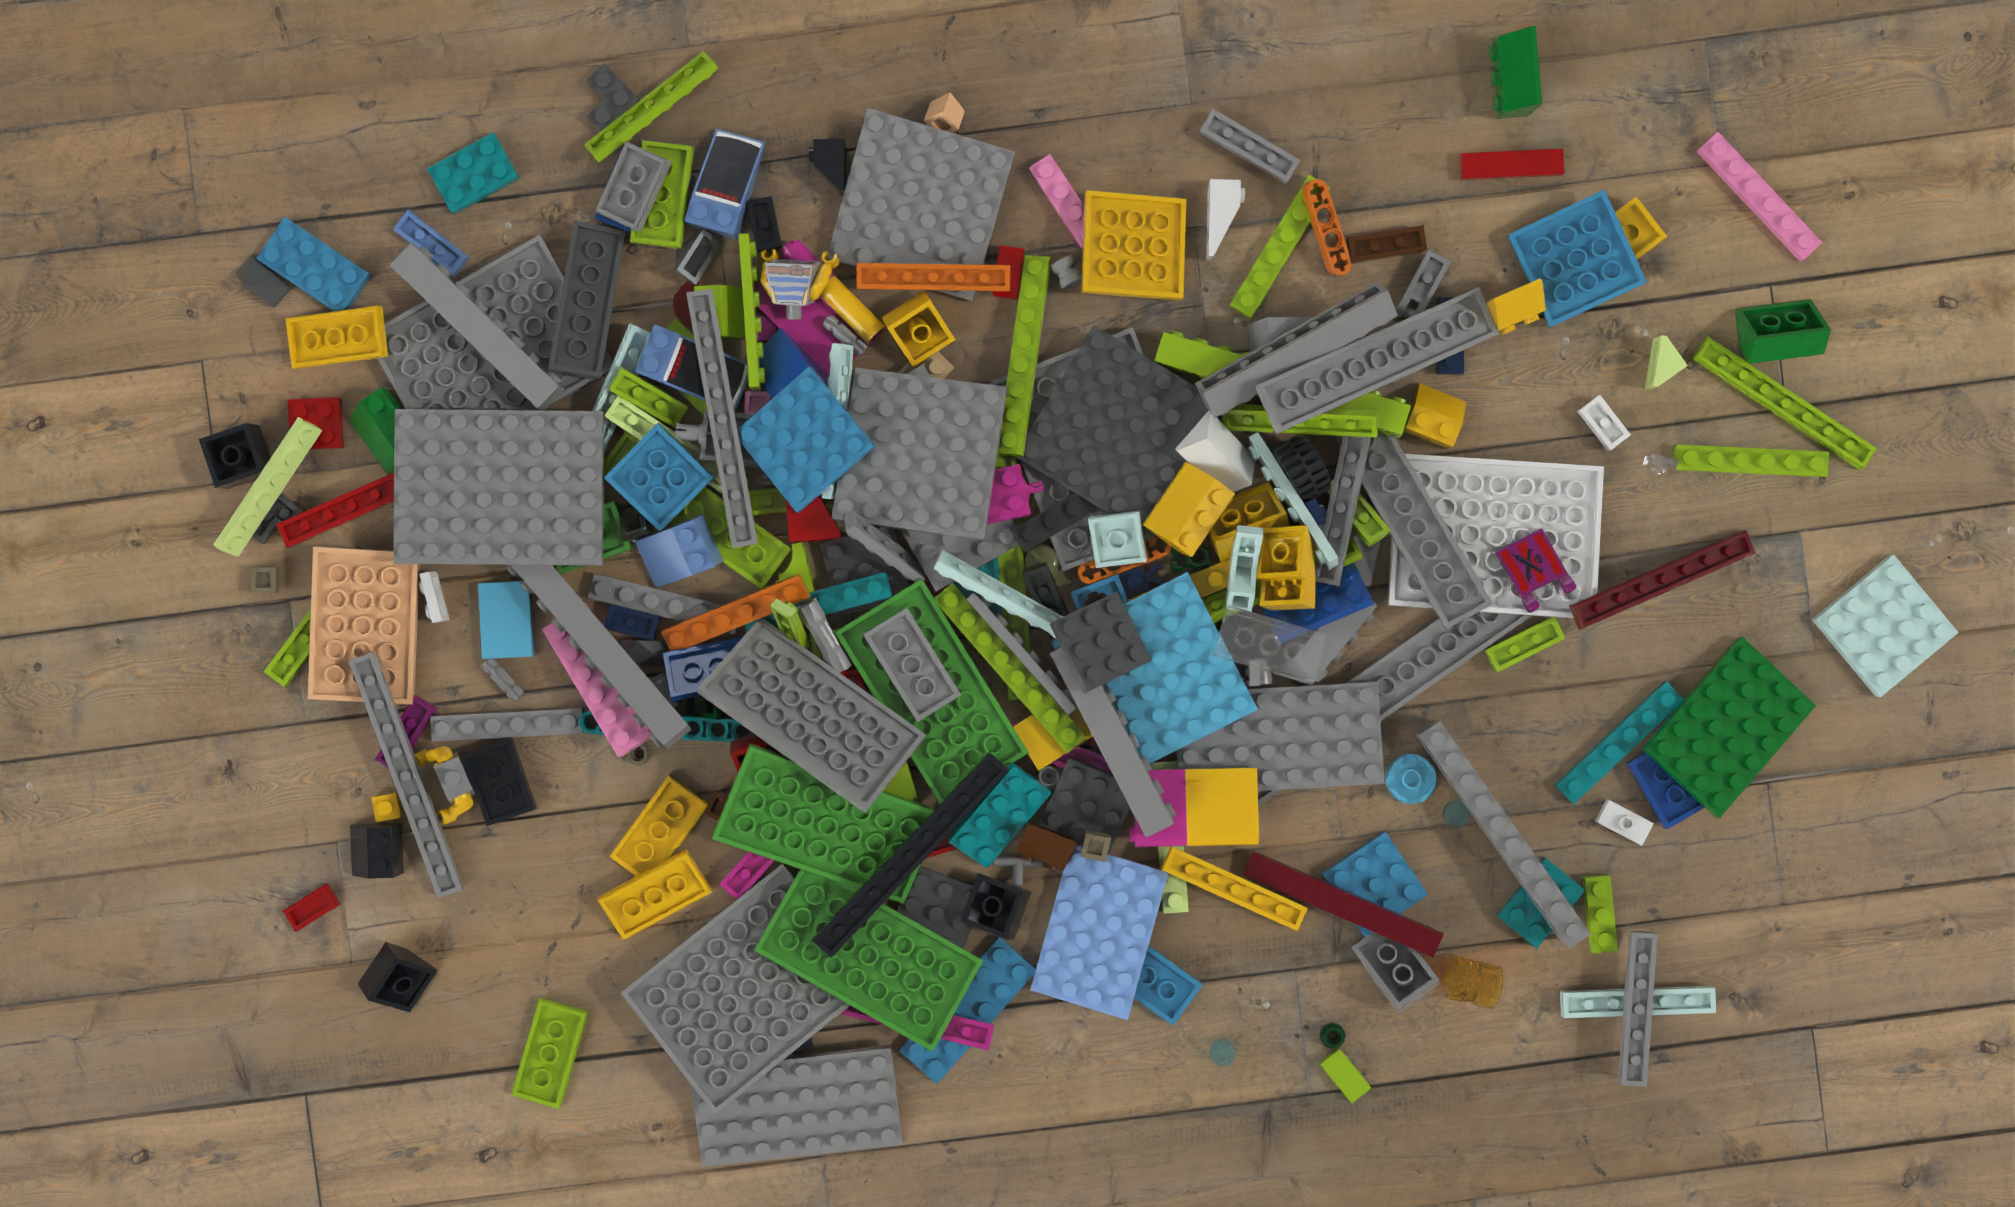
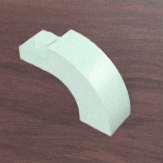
[1226,525,1263,612]

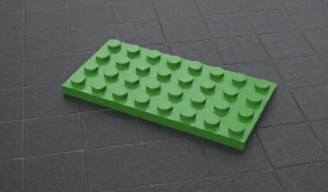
[835,579,1029,803]
[712,743,935,904]
[754,869,983,1052]

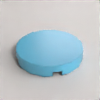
[1385,753,1437,804]

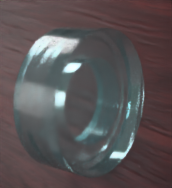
[1442,801,1470,827]
[1210,1039,1236,1066]

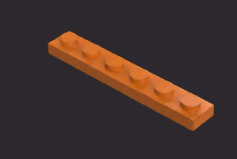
[857,263,1011,291]
[661,573,811,651]

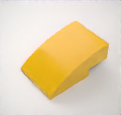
[1256,525,1315,610]

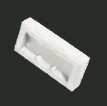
[1595,799,1654,846]

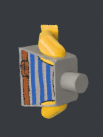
[760,249,839,320]
[414,746,476,825]

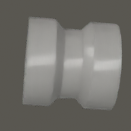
[1051,255,1082,289]

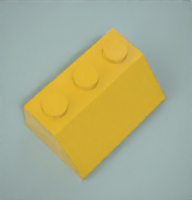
[1143,462,1235,557]
[1208,482,1290,562]

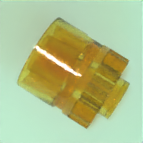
[1442,956,1503,1009]

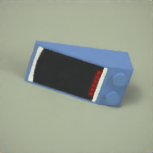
[685,128,766,240]
[636,324,749,413]

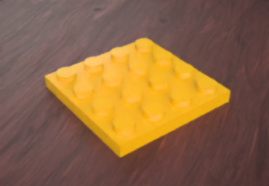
[1081,190,1186,301]

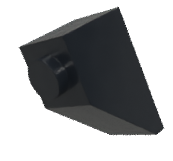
[809,139,846,196]

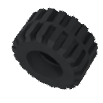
[1272,434,1331,503]

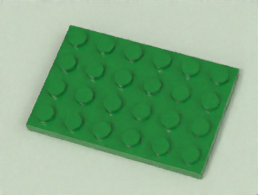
[1642,637,1816,818]

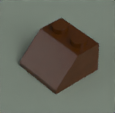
[1016,821,1077,872]

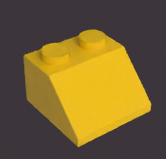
[1486,278,1546,335]
[881,290,956,367]
[1403,383,1466,449]

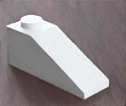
[1206,179,1245,261]

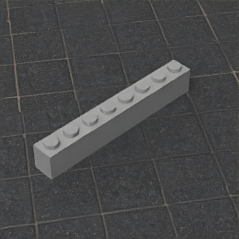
[390,243,565,411]
[1195,281,1398,418]
[1050,647,1176,838]

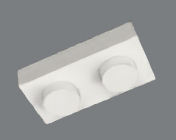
[1577,395,1631,451]
[419,571,450,623]

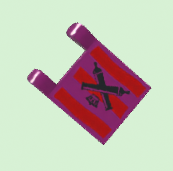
[1496,529,1577,613]

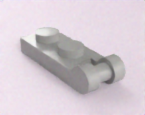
[1395,250,1451,318]

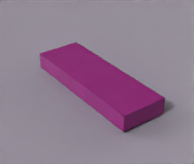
[375,695,437,769]

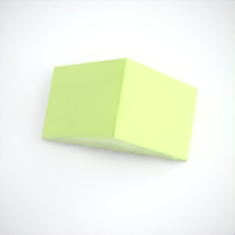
[1645,335,1688,389]

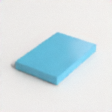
[478,581,535,659]

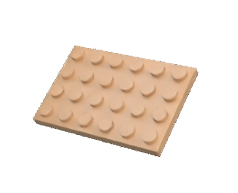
[308,546,420,704]

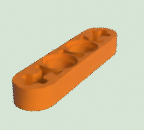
[1302,179,1352,276]
[1077,536,1171,584]

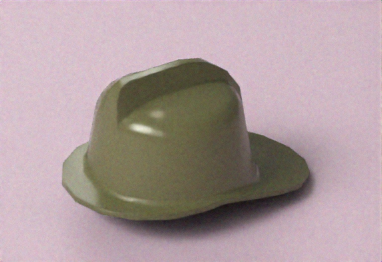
[1023,540,1073,591]

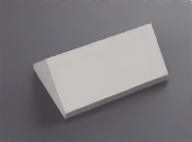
[1175,411,1255,492]

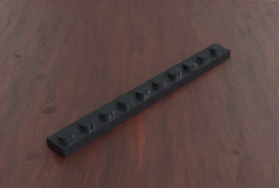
[812,752,1009,958]

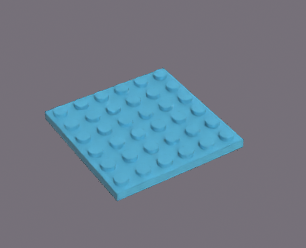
[1051,572,1258,763]

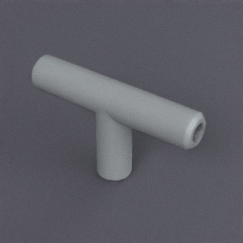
[993,856,1043,887]

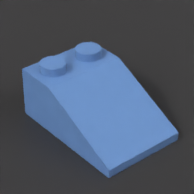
[635,514,723,588]

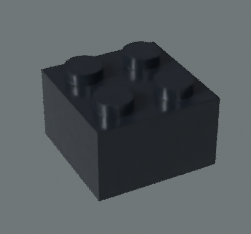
[199,423,270,489]

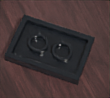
[462,738,537,826]

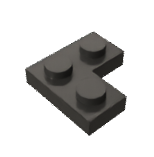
[586,63,640,132]
[252,493,305,544]

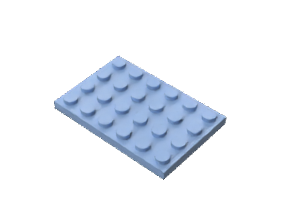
[1030,844,1169,1020]

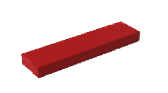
[1460,149,1564,180]

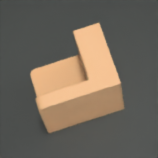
[924,92,965,133]

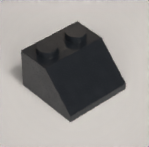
[350,823,404,879]
[960,873,1032,940]
[358,942,437,1012]

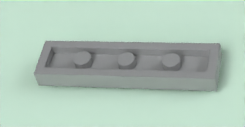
[1199,109,1300,184]
[844,510,926,583]

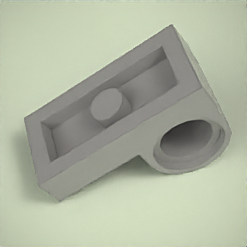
[1240,658,1272,686]

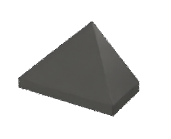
[675,228,722,285]
[235,254,291,307]
[618,640,669,666]

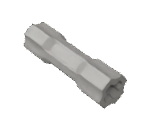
[797,597,852,673]

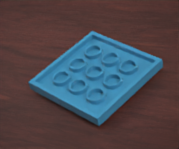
[1507,189,1647,328]
[737,366,876,513]

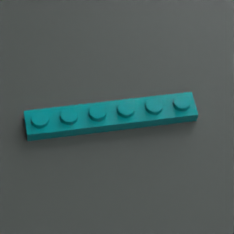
[745,572,893,632]
[1554,681,1684,804]

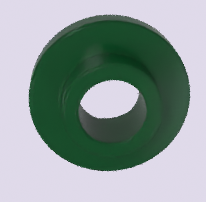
[1320,1023,1345,1049]

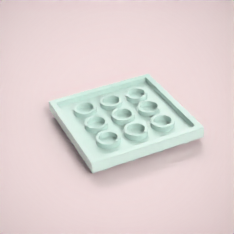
[1812,555,1959,697]

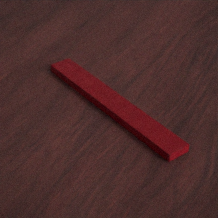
[1569,530,1756,629]
[1243,850,1443,958]

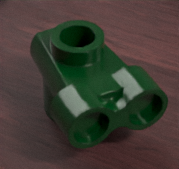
[1171,546,1210,572]

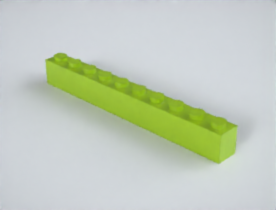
[1154,331,1411,439]

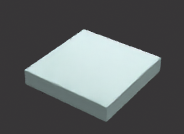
[1088,510,1147,568]

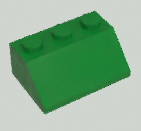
[1489,26,1542,119]
[1735,299,1831,364]
[348,387,404,475]

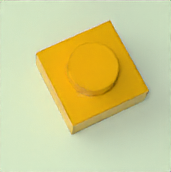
[371,792,404,822]

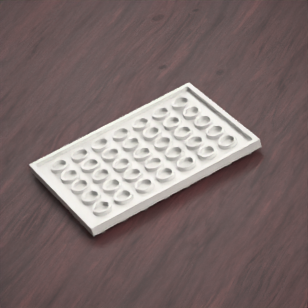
[1388,454,1604,618]

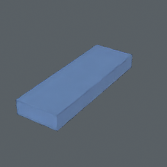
[393,209,470,277]

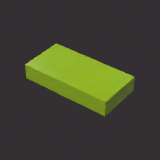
[1319,1047,1371,1103]

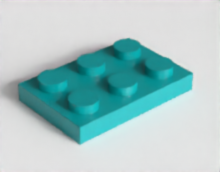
[427,132,520,215]
[1496,857,1585,949]

